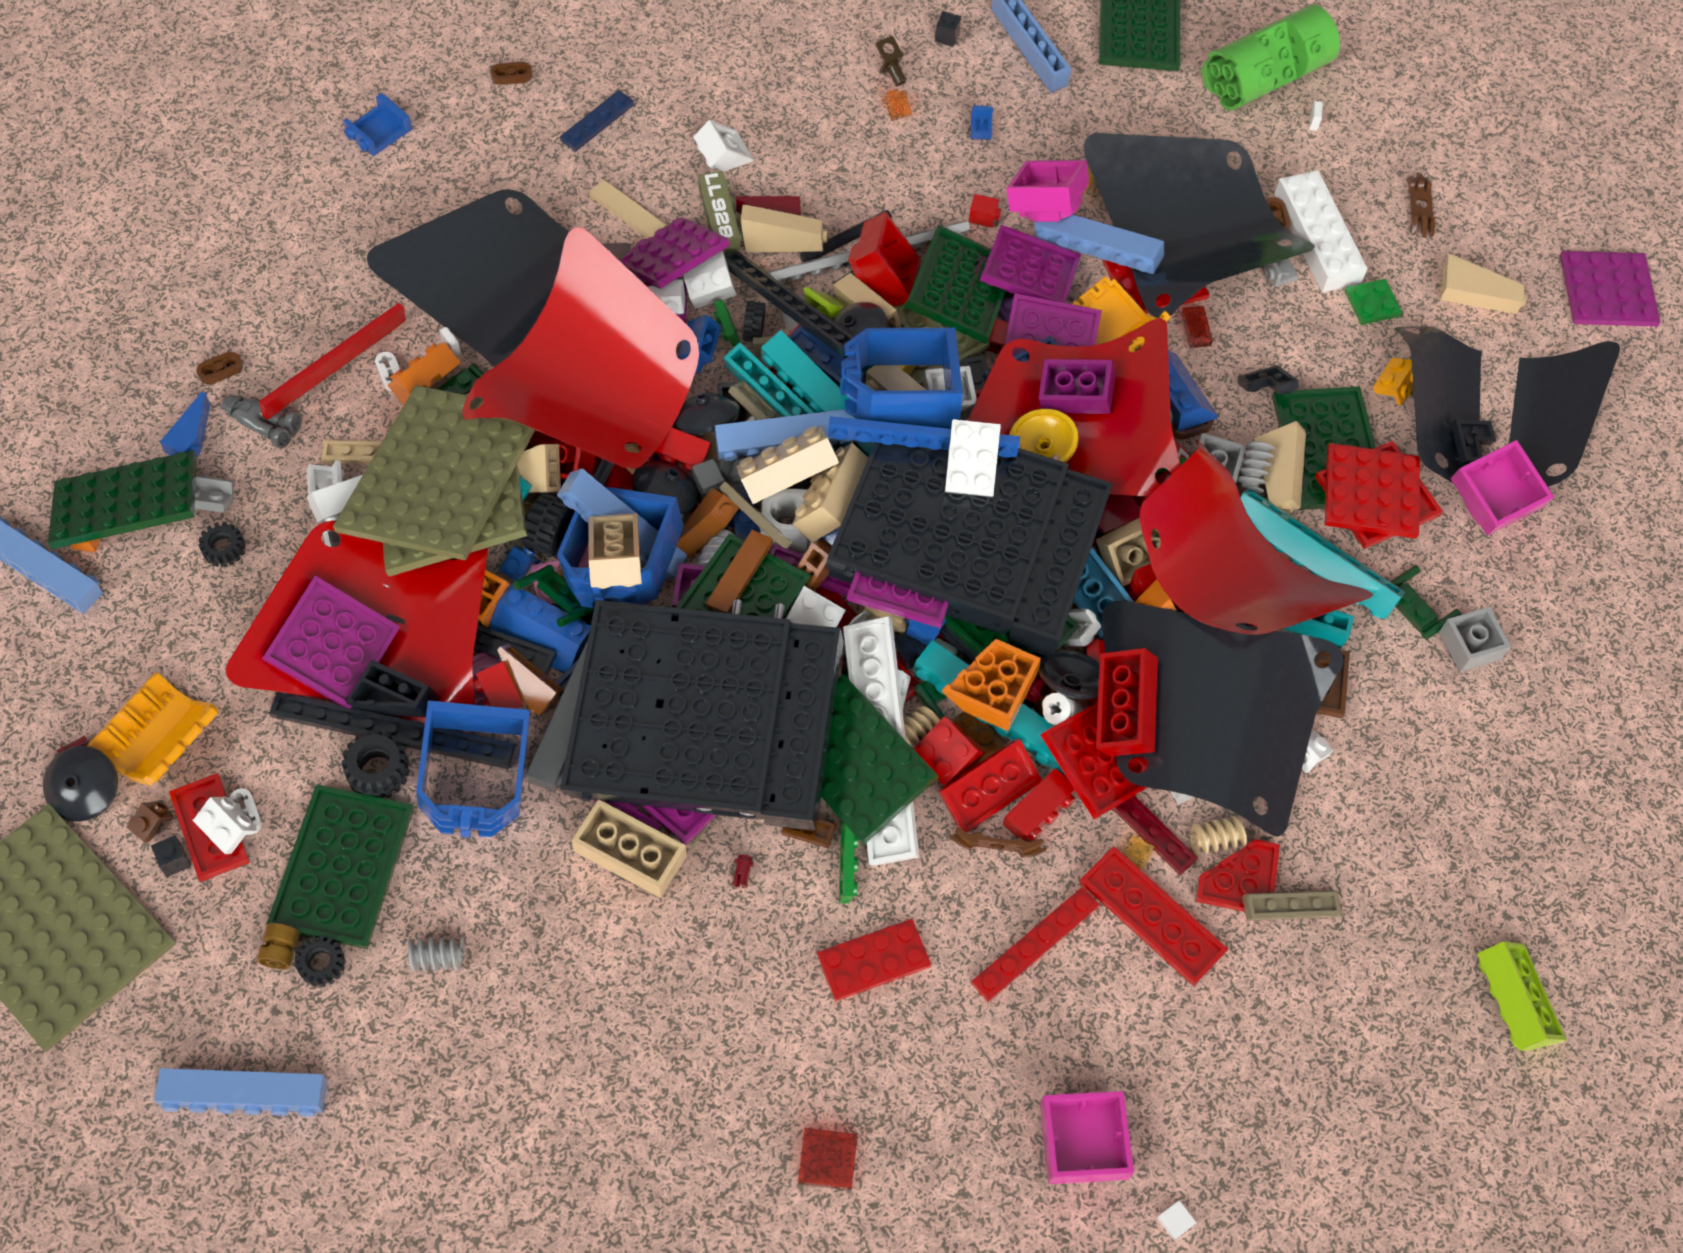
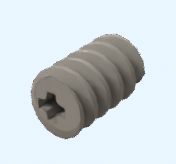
[1237,442,1276,493]
[408,936,464,971]

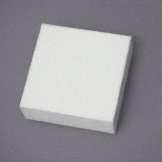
[1309,101,1323,131]
[439,327,461,356]
[1157,1200,1196,1240]

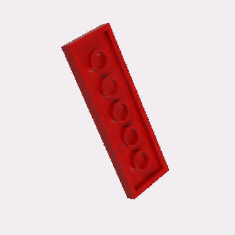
[1079,846,1228,987]

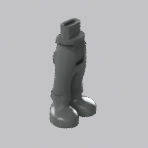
[221,394,302,448]

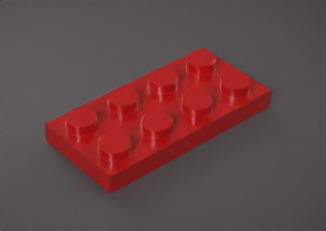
[938,739,1042,832]
[169,773,250,882]
[817,919,931,1002]

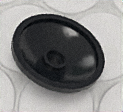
[831,302,889,359]
[673,393,740,434]
[632,460,699,514]
[1039,650,1100,700]
[43,746,118,822]

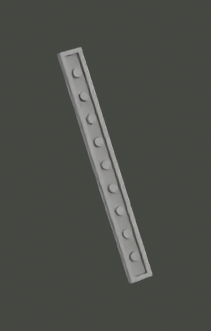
[767,221,970,283]

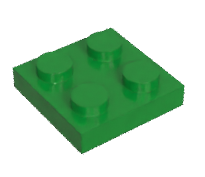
[1345,279,1402,325]

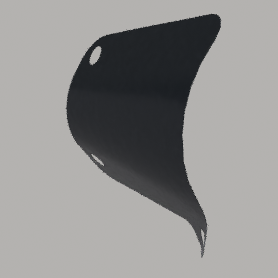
[1083,133,1315,318]
[367,189,631,367]
[1394,326,1620,487]
[1102,601,1344,836]

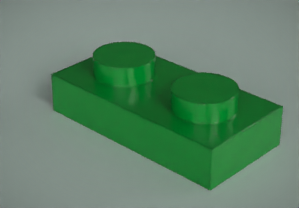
[714,299,741,347]

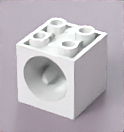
[923,366,977,421]
[760,488,811,553]

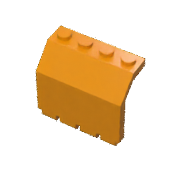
[1071,276,1171,352]
[87,672,219,786]

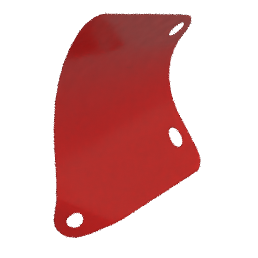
[462,227,699,469]
[967,318,1181,496]
[1139,440,1373,634]
[226,520,489,731]

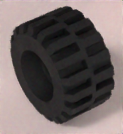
[522,492,575,557]
[342,731,410,798]

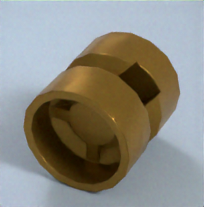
[256,923,300,970]

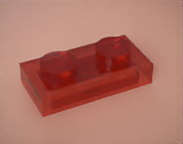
[1181,306,1213,348]

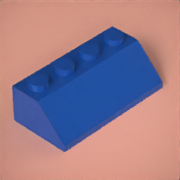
[1168,350,1218,432]
[488,583,591,674]

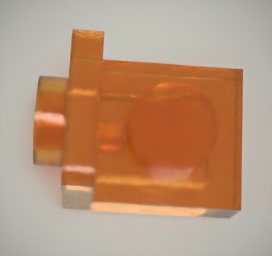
[881,89,912,121]

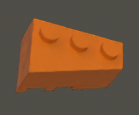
[387,342,461,405]
[450,558,510,628]

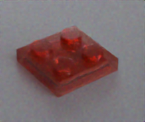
[798,1127,858,1191]

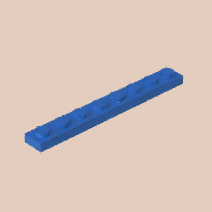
[828,416,1020,457]

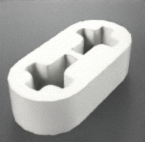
[375,352,400,391]
[230,789,262,835]

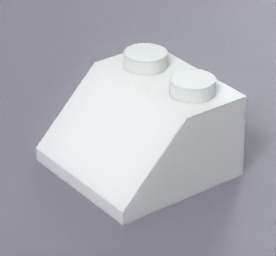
[693,120,754,172]

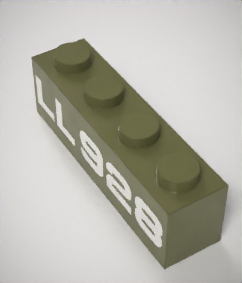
[698,171,744,253]

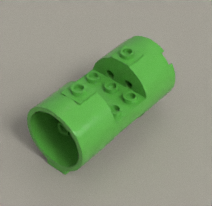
[1200,4,1340,110]

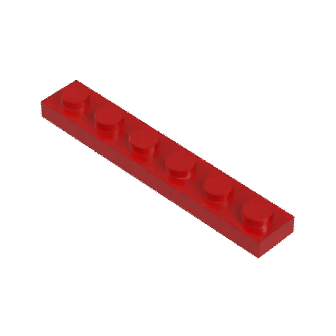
[971,886,1100,1003]

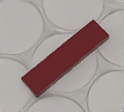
[1112,796,1198,876]

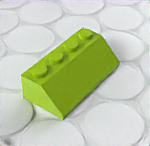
[1477,941,1567,1051]

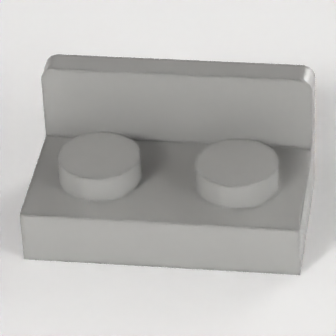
[1263,244,1299,287]
[195,475,234,513]

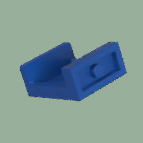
[343,93,412,157]

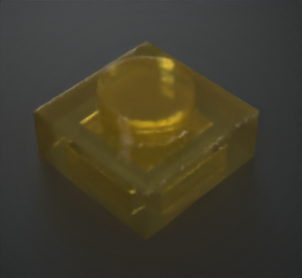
[1123,836,1155,870]

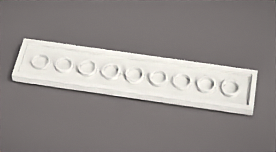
[843,616,920,866]

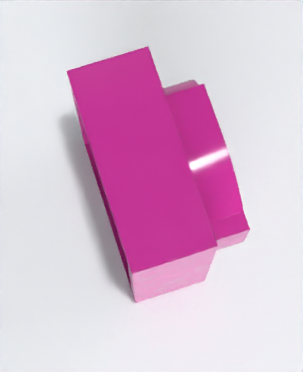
[1007,160,1089,222]
[1451,440,1554,536]
[1039,1091,1134,1184]

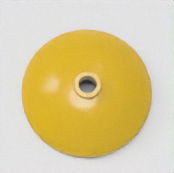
[1009,409,1078,463]

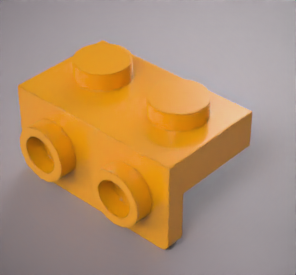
[1373,357,1413,406]

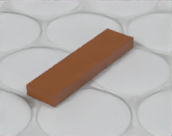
[706,530,774,613]

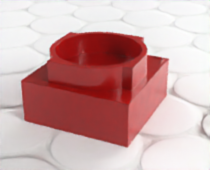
[848,212,921,308]

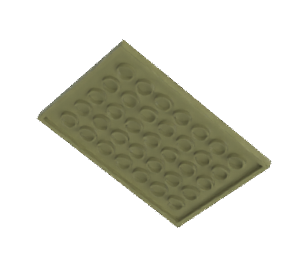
[333,385,535,561]
[0,804,176,1052]

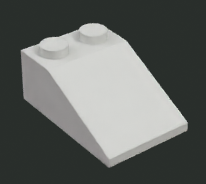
[683,250,737,309]

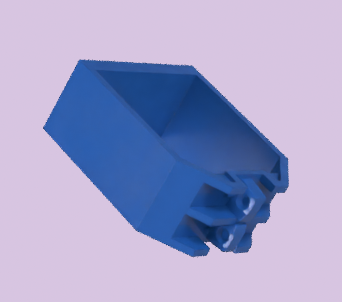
[840,328,963,428]
[557,487,684,608]
[416,701,530,838]

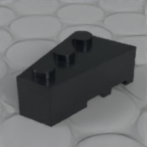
[345,660,441,718]

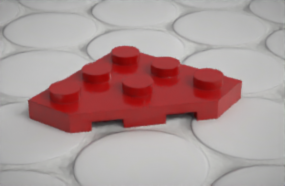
[1195,839,1280,912]

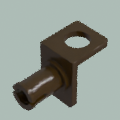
[875,36,907,87]

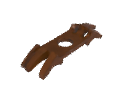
[1406,172,1435,237]
[949,827,1047,858]

